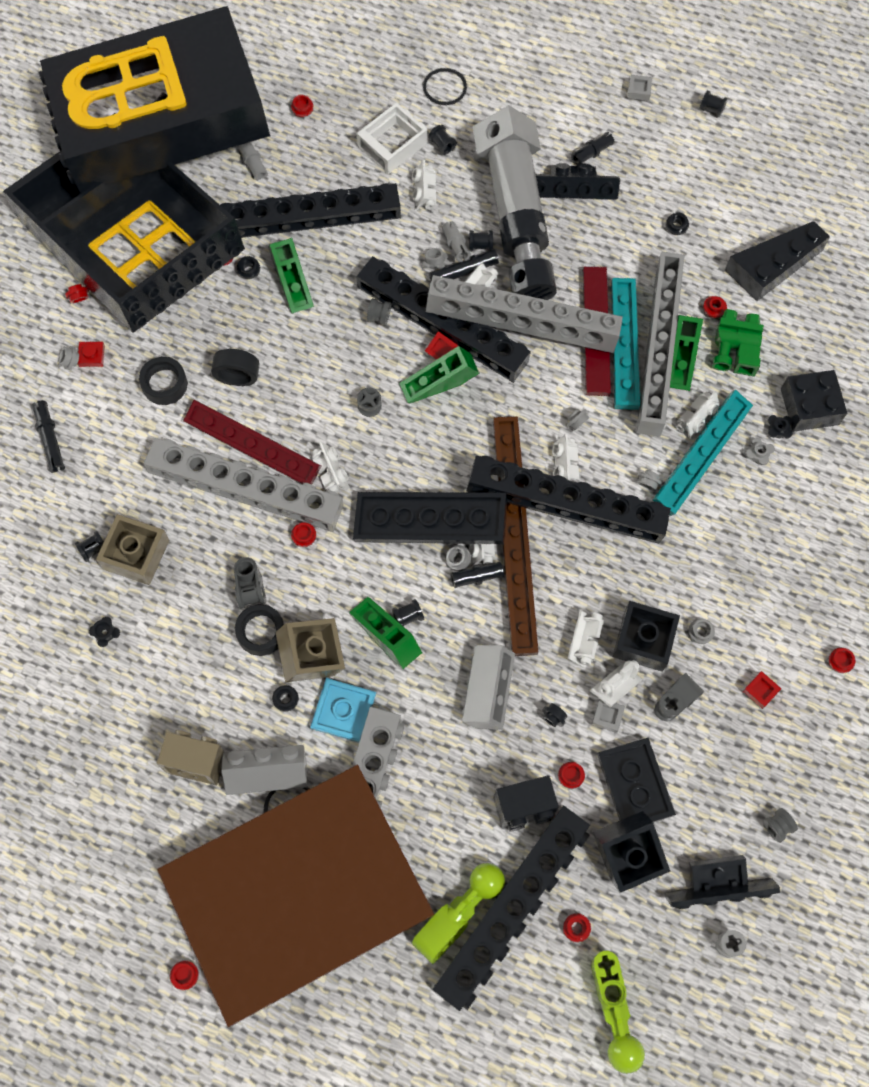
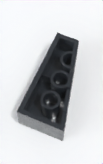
[725,221,830,301]

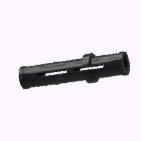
[429,250,499,281]
[31,400,65,473]

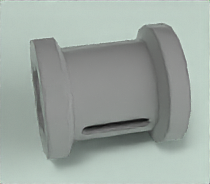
[716,930,746,958]

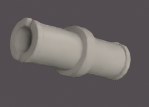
[238,142,268,181]
[442,221,471,262]

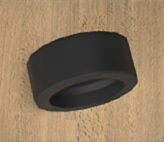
[211,348,260,386]
[139,356,188,405]
[235,604,284,656]

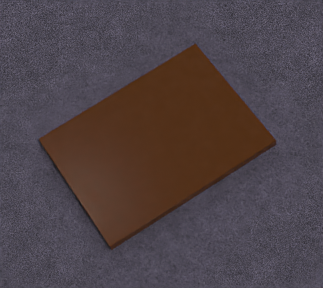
[157,764,435,1028]

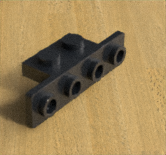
[535,163,620,200]
[665,855,780,909]

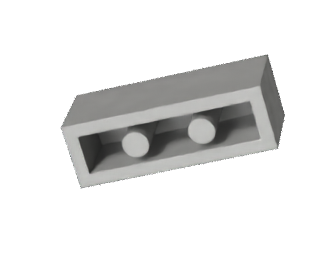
[462,645,515,730]
[222,745,307,795]

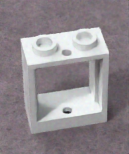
[357,103,427,174]

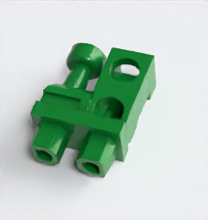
[712,309,764,377]

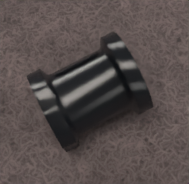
[699,90,728,117]
[428,125,457,155]
[469,230,493,252]
[75,531,104,562]
[392,599,424,627]

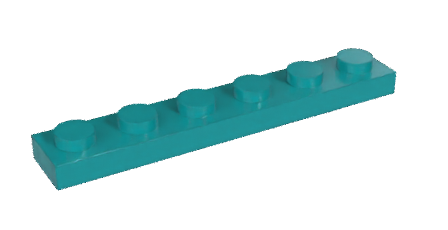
[611,278,640,410]
[653,390,753,516]

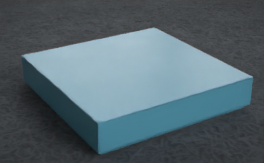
[310,678,377,743]

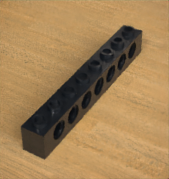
[220,183,401,238]
[356,256,531,383]
[466,455,671,544]
[432,805,590,1012]

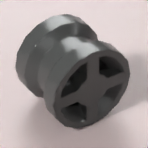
[367,298,391,326]
[357,388,382,417]
[763,808,798,843]

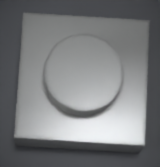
[627,74,653,101]
[592,699,625,733]

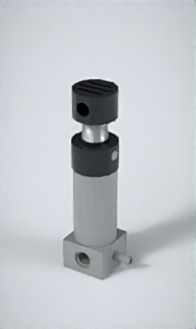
[473,105,557,300]

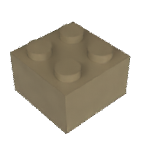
[96,514,170,585]
[275,618,345,683]
[156,730,224,786]

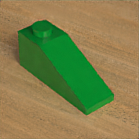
[268,238,314,314]
[670,315,703,391]
[399,346,480,404]
[349,597,422,669]

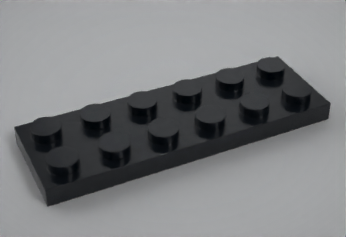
[353,492,507,544]

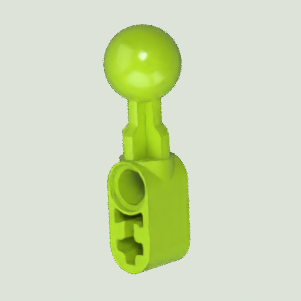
[412,863,505,964]
[591,951,645,1074]

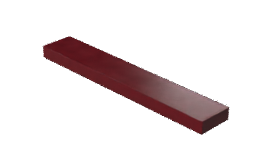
[583,266,611,396]
[183,399,322,485]

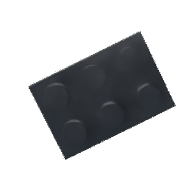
[597,737,676,823]

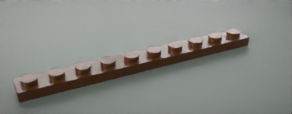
[493,416,539,656]

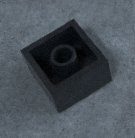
[781,370,847,432]
[612,601,680,672]
[493,775,559,832]
[593,811,671,893]

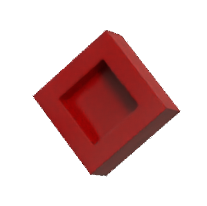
[425,331,459,360]
[78,342,105,367]
[742,671,782,709]

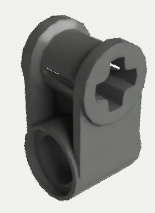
[234,557,266,609]
[654,673,705,722]

